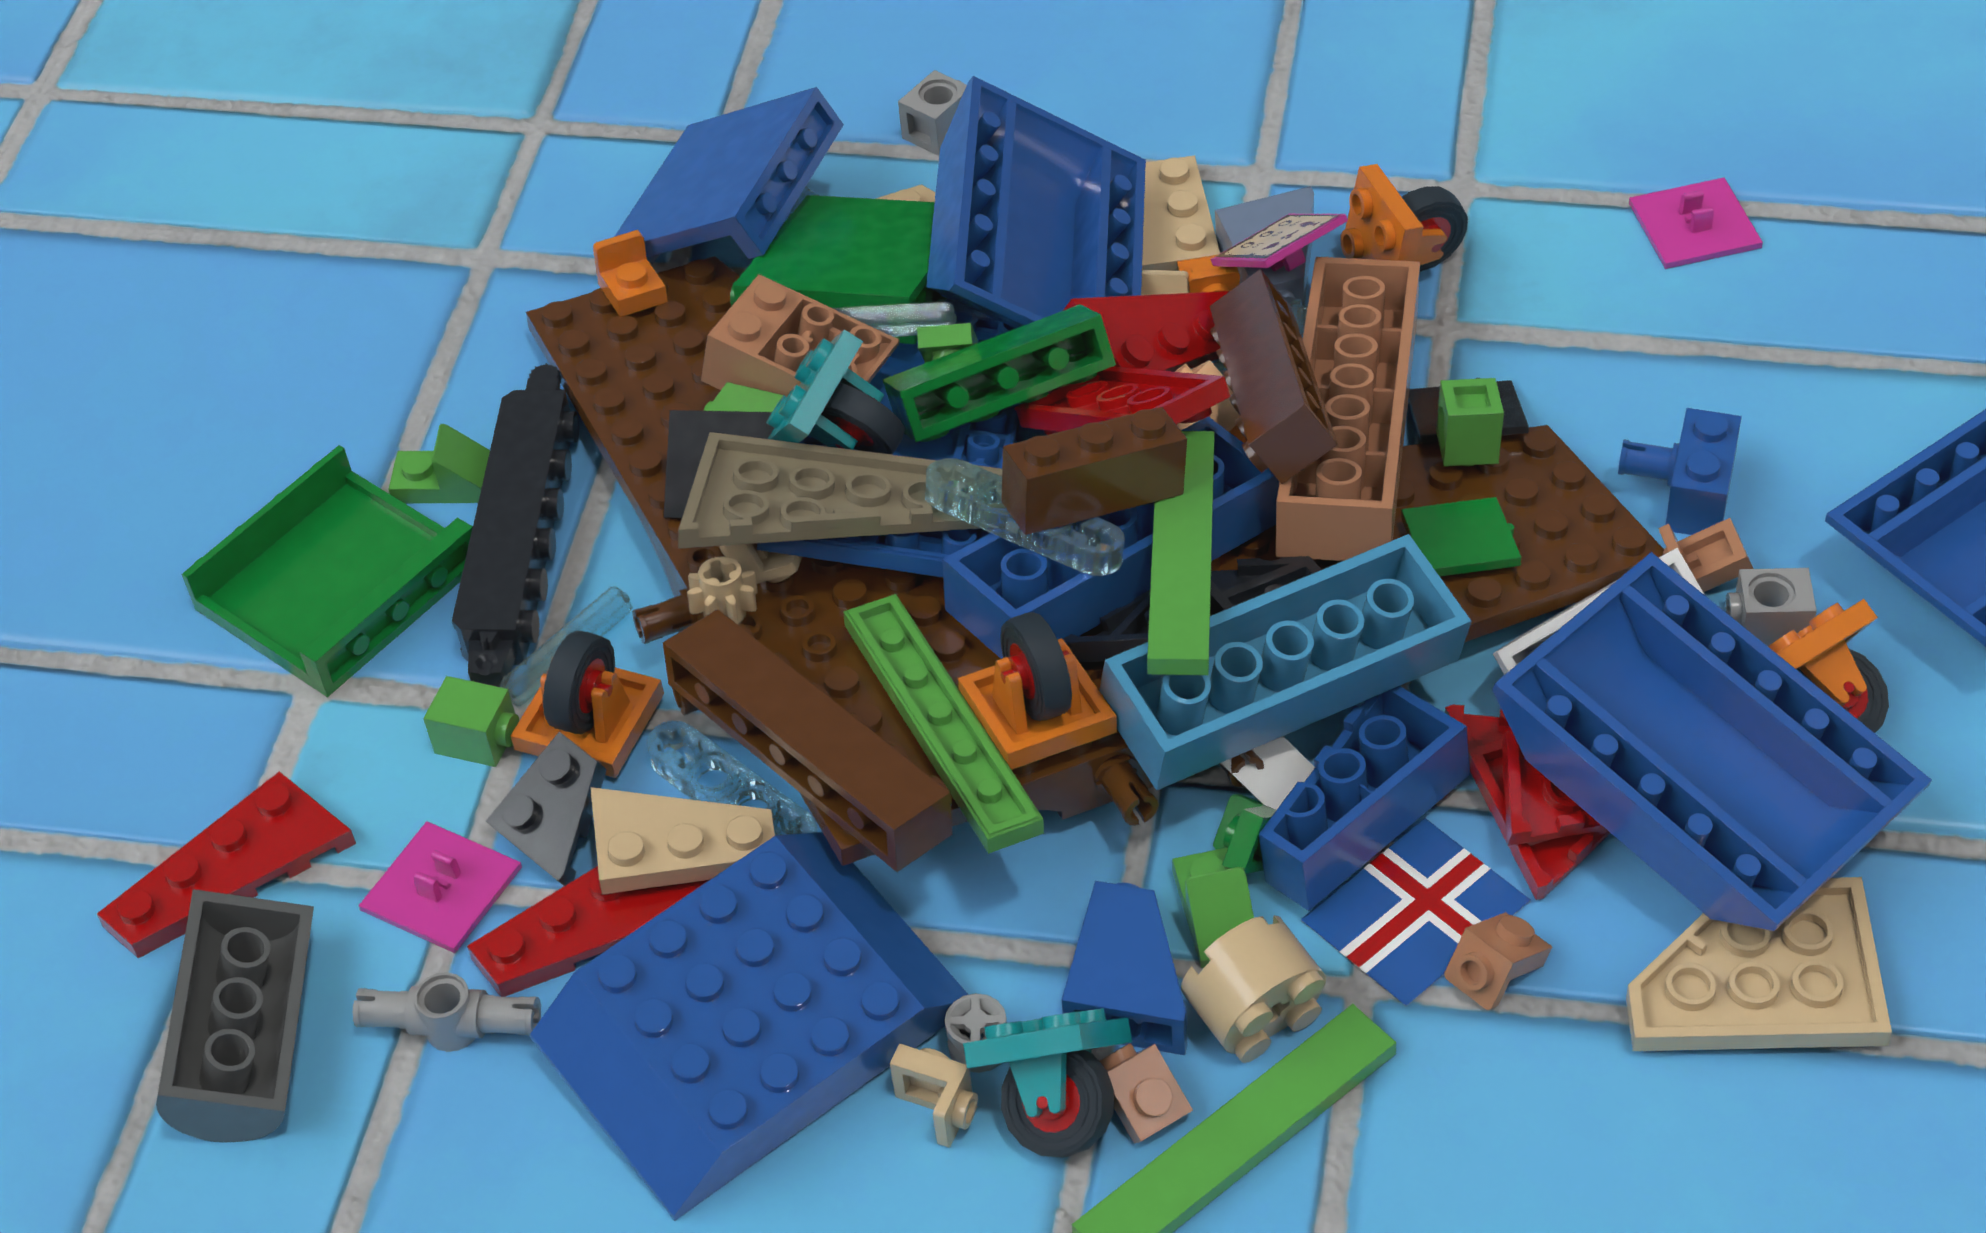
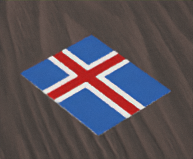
[1300,818,1531,1006]

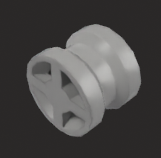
[944,993,1007,1073]

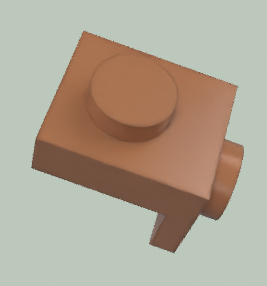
[1658,518,1754,592]
[1444,912,1552,1010]
[1099,1043,1193,1144]

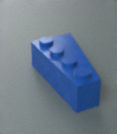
[1259,686,1470,911]

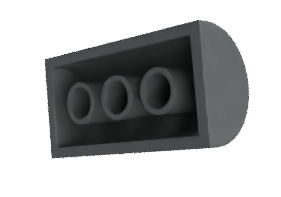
[156,889,314,1142]

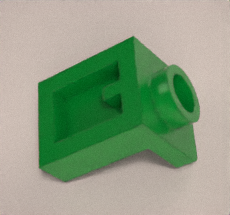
[1213,794,1276,874]

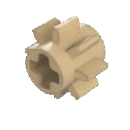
[687,557,757,624]

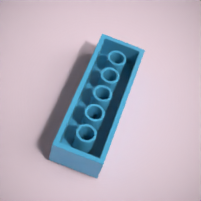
[1099,534,1472,791]

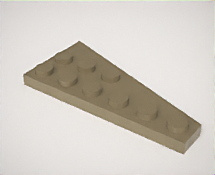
[678,432,1014,548]

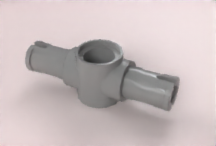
[352,972,541,1052]

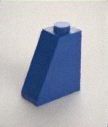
[1061,881,1188,1055]

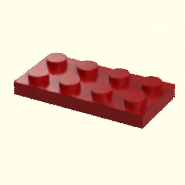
[1015,367,1231,435]

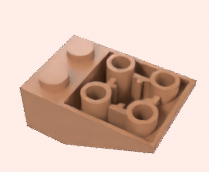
[701,274,899,397]

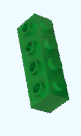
[882,304,1116,442]

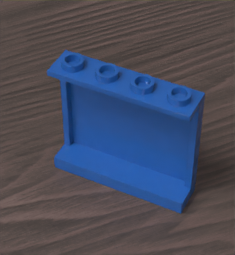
[614,87,844,266]

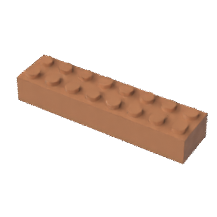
[1276,257,1420,561]

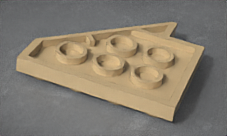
[1626,877,1892,1051]

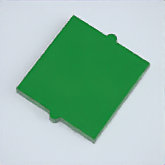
[1401,497,1522,576]

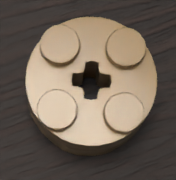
[1181,915,1326,1063]

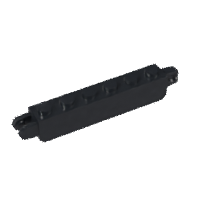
[452,363,579,687]

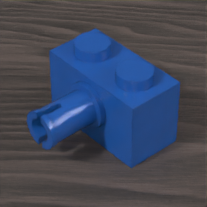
[1618,408,1742,535]

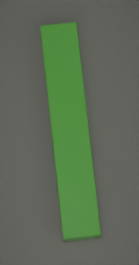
[1147,431,1214,675]
[843,594,1044,854]
[1071,1004,1396,1233]

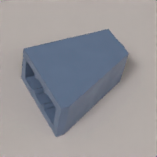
[1215,186,1314,316]

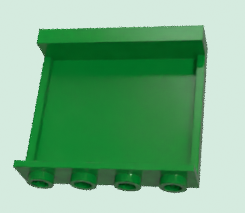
[730,195,947,344]
[181,445,473,698]

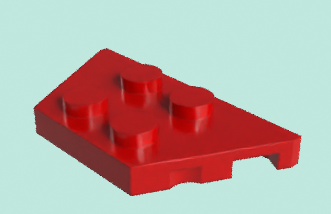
[1445,704,1610,900]

